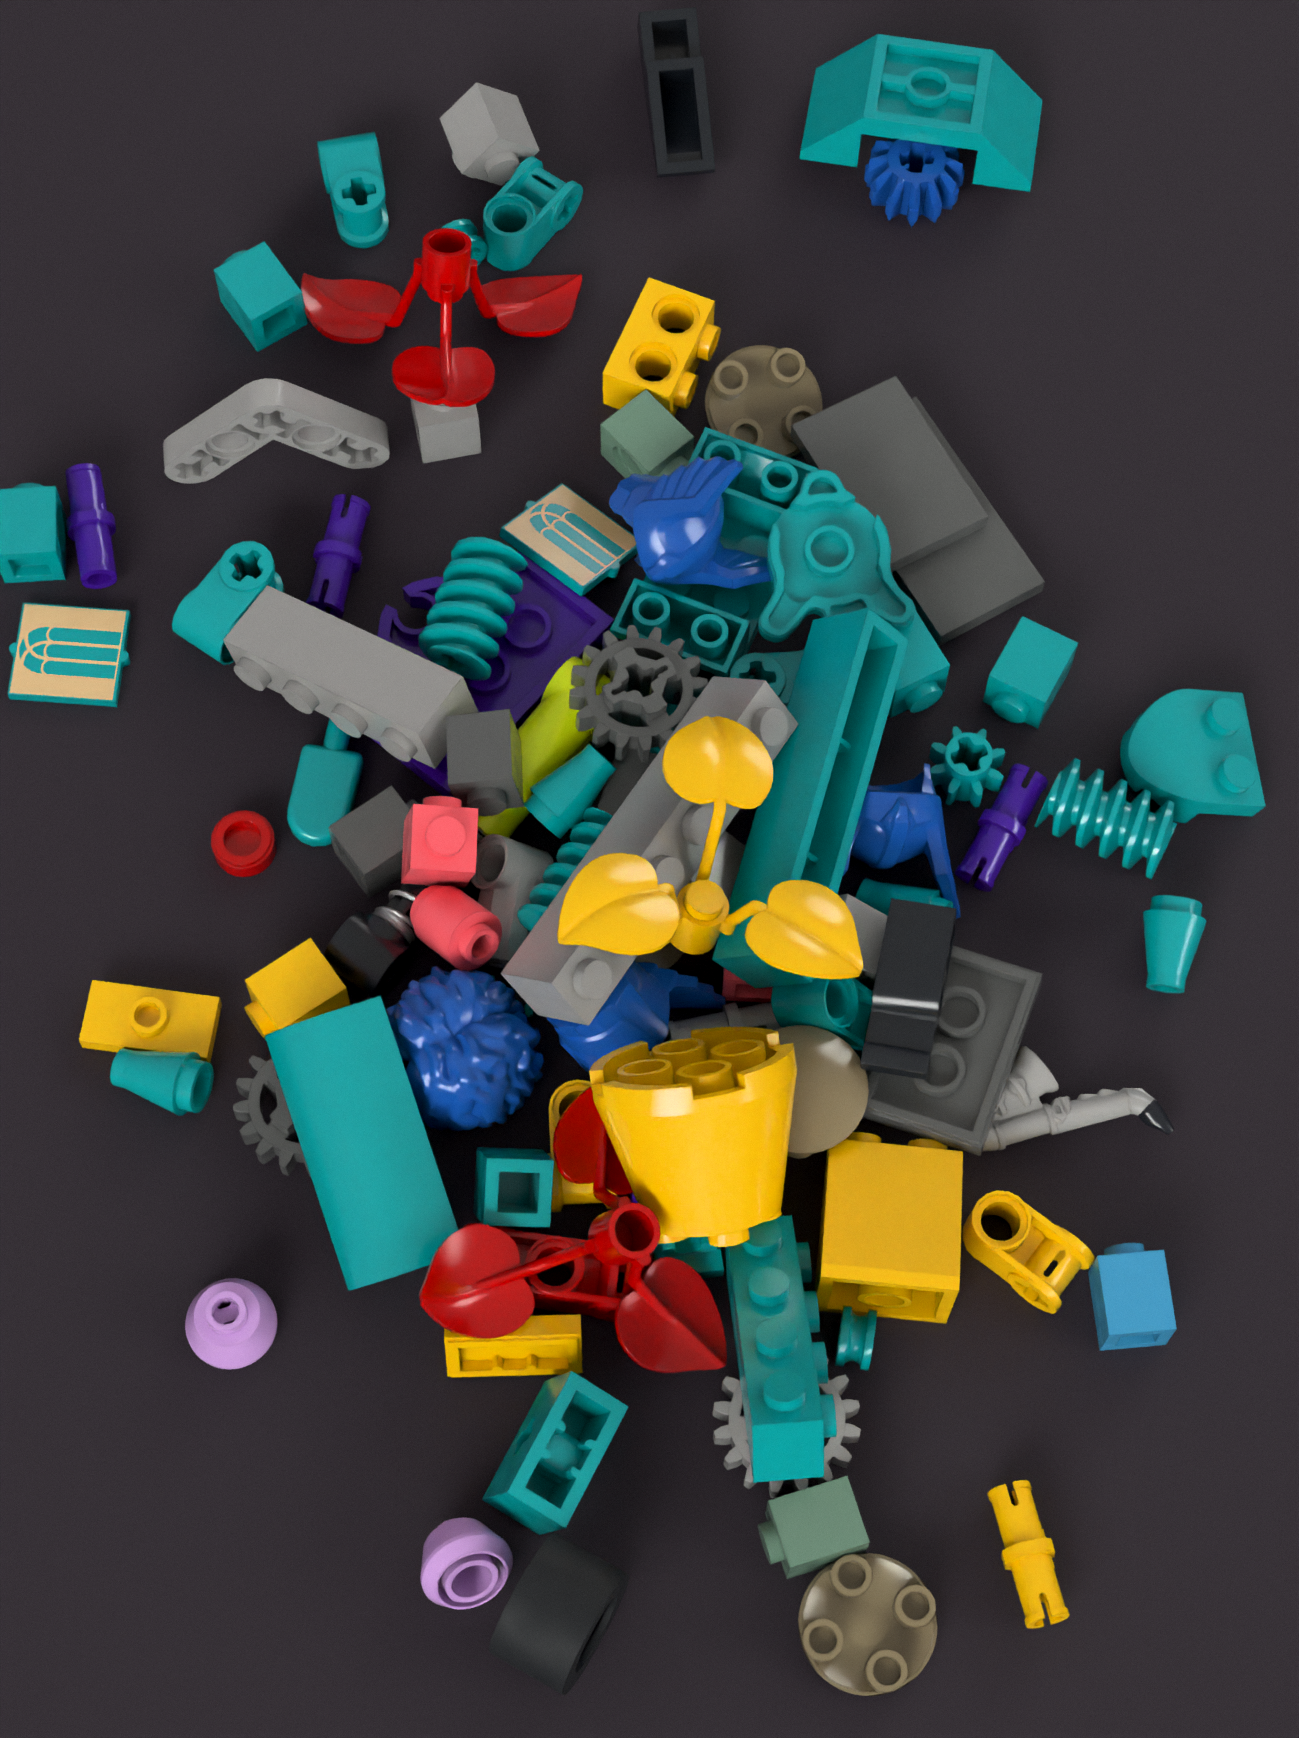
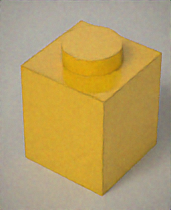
[244,938,351,1040]

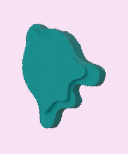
[758,470,916,643]

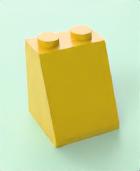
[815,1132,963,1324]

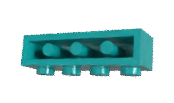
[726,1215,837,1483]

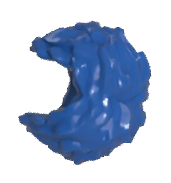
[386,966,544,1131]

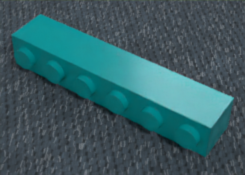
[712,608,909,988]

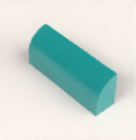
[265,996,458,1291]

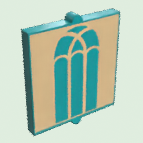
[499,483,638,597]
[7,603,131,707]

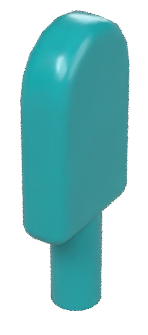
[287,718,364,847]

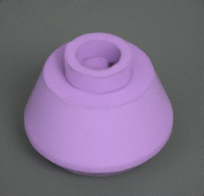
[185,1278,278,1369]
[420,1517,513,1609]

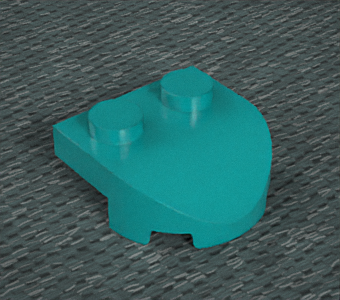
[1120,689,1266,823]

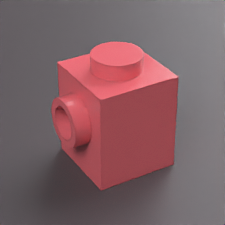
[401,796,479,888]

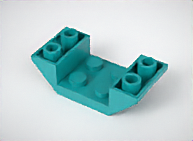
[800,34,1043,192]
[610,427,819,677]

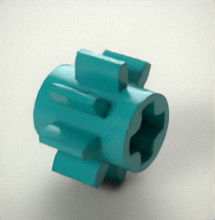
[929,726,1005,808]

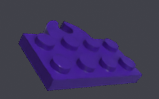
[371,551,614,797]

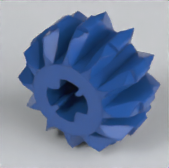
[864,138,964,228]

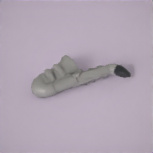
[983,1046,1175,1151]

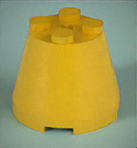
[589,1027,797,1247]

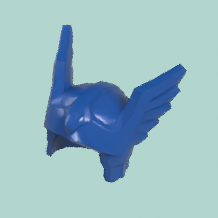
[609,456,771,589]
[843,763,961,919]
[547,960,726,1074]

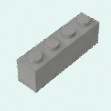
[223,585,478,769]

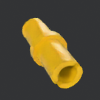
[987,1480,1070,1629]

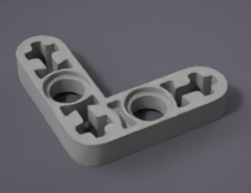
[163,378,390,484]

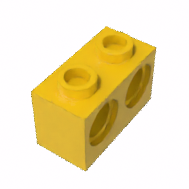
[603,277,721,416]

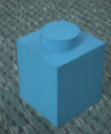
[1088,1243,1177,1351]

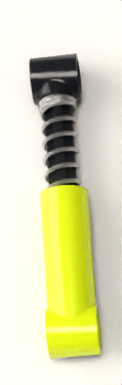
[324,656,628,998]

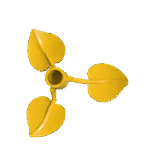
[557,716,863,979]

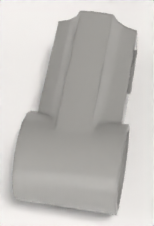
[471,834,554,969]

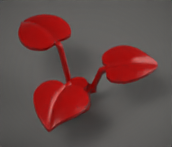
[301,228,582,407]
[419,1087,727,1373]

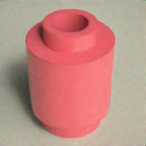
[410,885,502,971]

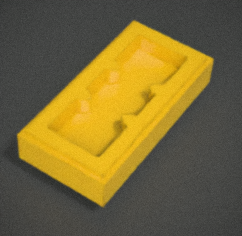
[79,980,222,1063]
[444,1314,582,1378]

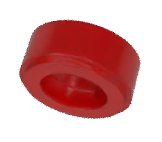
[211,810,277,877]

